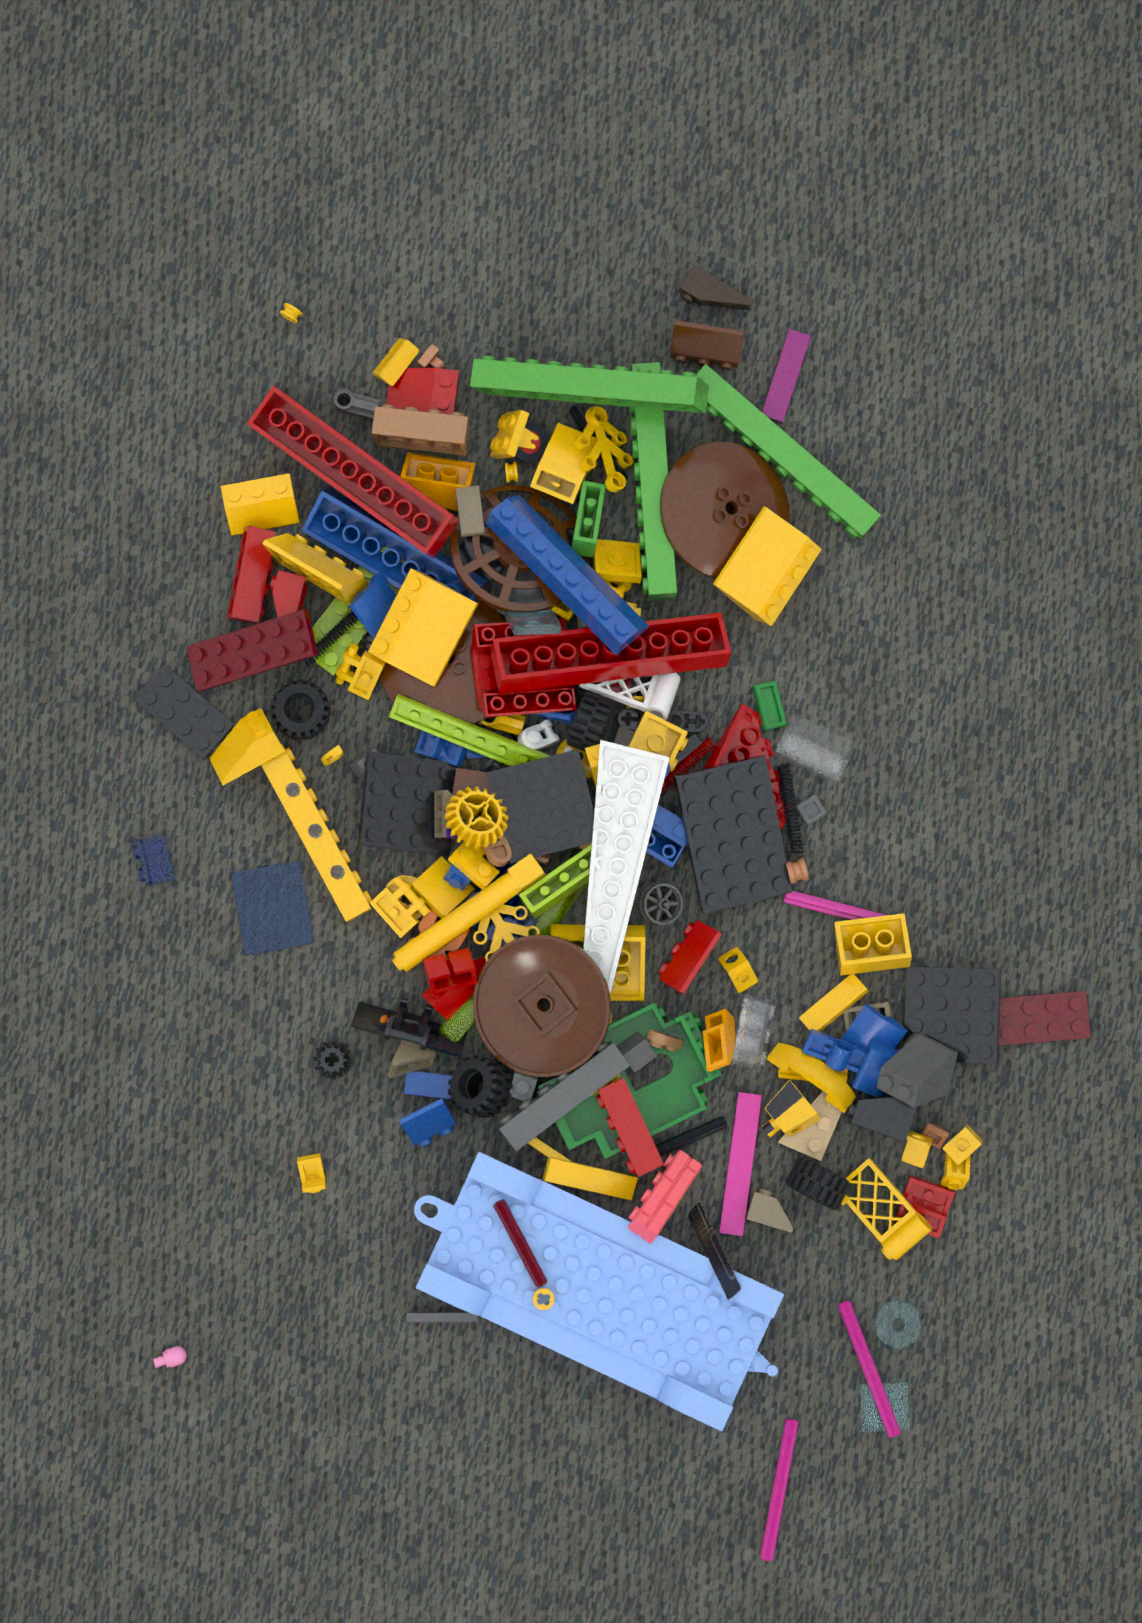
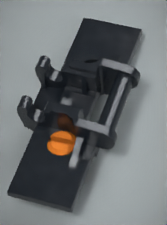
[351,998,468,1057]

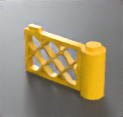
[841,1158,932,1260]

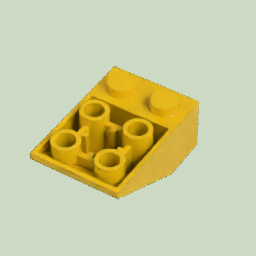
[530,423,597,505]

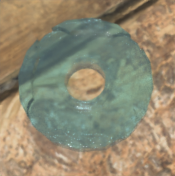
[874,1301,922,1349]

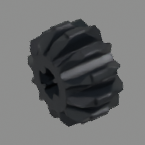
[312,1040,353,1080]

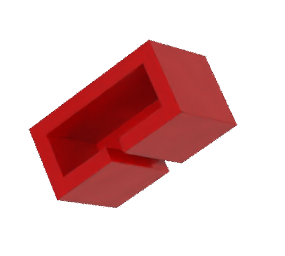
[423,948,477,995]

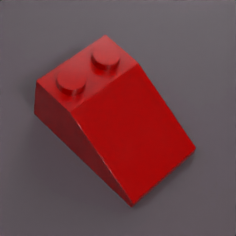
[386,368,460,415]
[270,570,309,617]

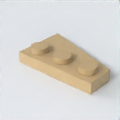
[778,1091,842,1161]

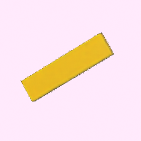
[542,1156,638,1200]

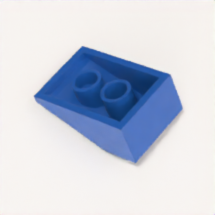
[399,1098,457,1147]

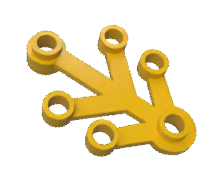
[574,406,633,492]
[473,904,540,961]

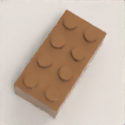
[372,404,470,456]

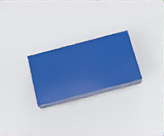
[404,1071,452,1099]

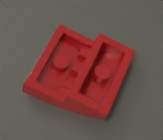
[894,1175,955,1238]

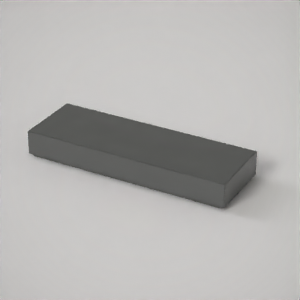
[406,1311,478,1323]

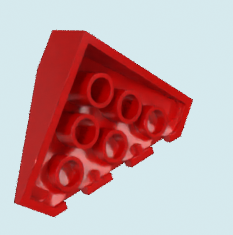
[703,704,791,830]

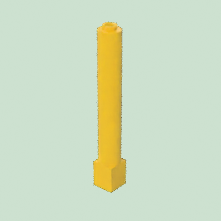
[392,853,546,972]

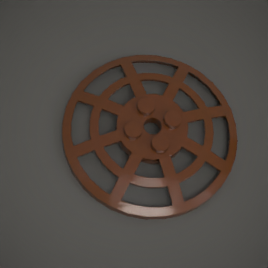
[449,485,588,614]

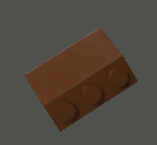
[669,320,744,371]

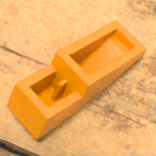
[702,1009,735,1072]

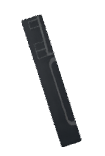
[688,1203,741,1300]

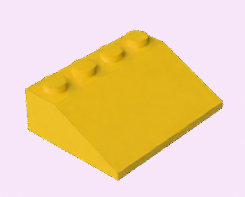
[713,507,822,626]
[262,533,368,605]
[368,569,478,687]
[551,924,645,1001]

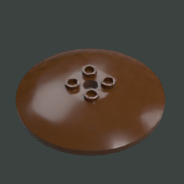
[660,442,790,579]
[380,600,506,725]
[473,934,611,1077]

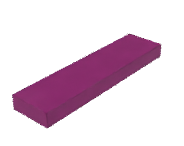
[762,329,811,424]

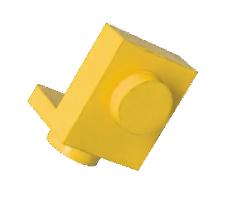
[297,1153,326,1193]

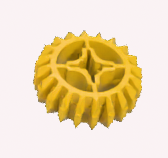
[444,786,508,849]

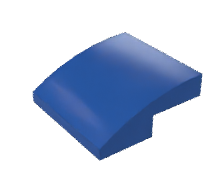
[349,573,397,639]
[414,724,476,767]
[841,1004,908,1049]

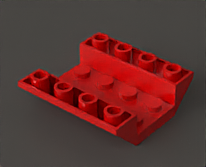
[471,618,577,718]

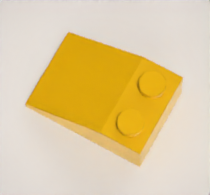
[209,708,285,785]

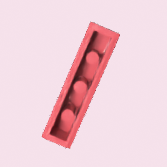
[628,1150,702,1243]

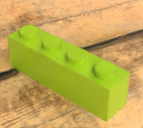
[519,844,592,919]

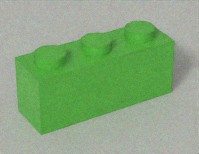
[571,481,606,558]

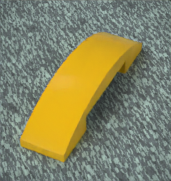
[767,1043,856,1113]

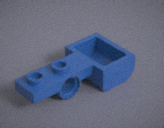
[802,1029,899,1097]

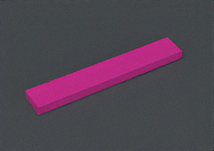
[719,1092,762,1236]

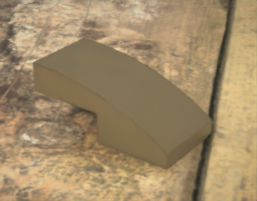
[456,486,485,537]

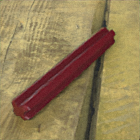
[493,1199,547,1288]

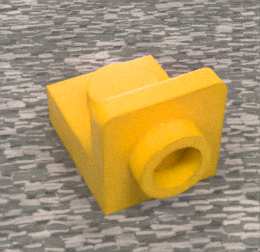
[940,1153,971,1190]

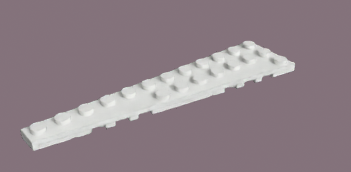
[584,740,670,993]

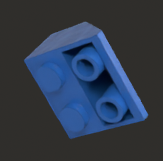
[646,805,687,868]

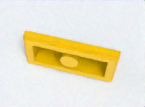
[373,338,419,386]

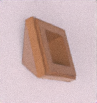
[921,1123,949,1149]

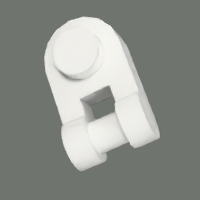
[518,719,561,750]

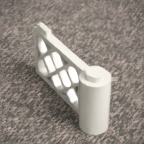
[579,673,681,720]

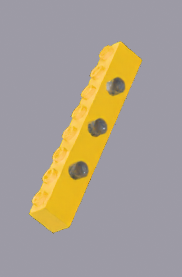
[261,744,372,923]

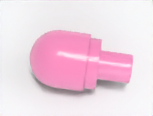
[153,1346,187,1368]

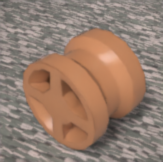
[786,858,809,884]

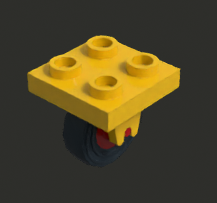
[490,410,549,463]

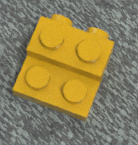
[628,711,688,772]

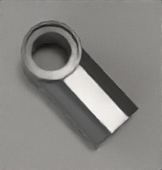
[334,389,380,420]

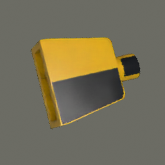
[762,1080,822,1138]

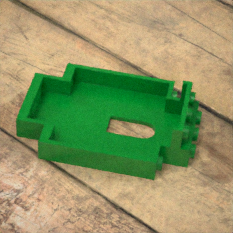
[538,1003,723,1159]

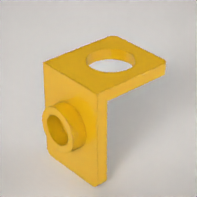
[718,947,758,993]
[943,1123,983,1165]
[902,1131,933,1168]

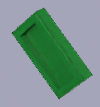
[752,680,787,731]

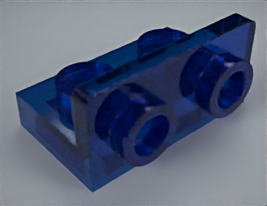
[133,834,175,886]

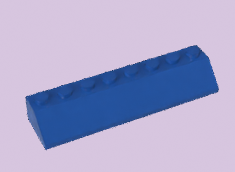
[301,487,488,602]
[486,495,649,655]

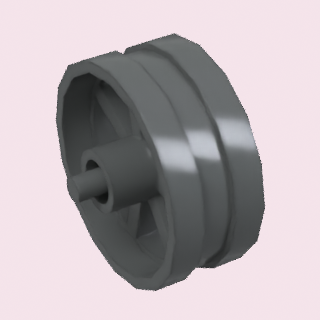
[638,882,683,925]

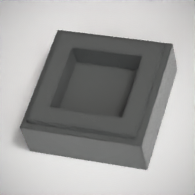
[795,794,828,826]

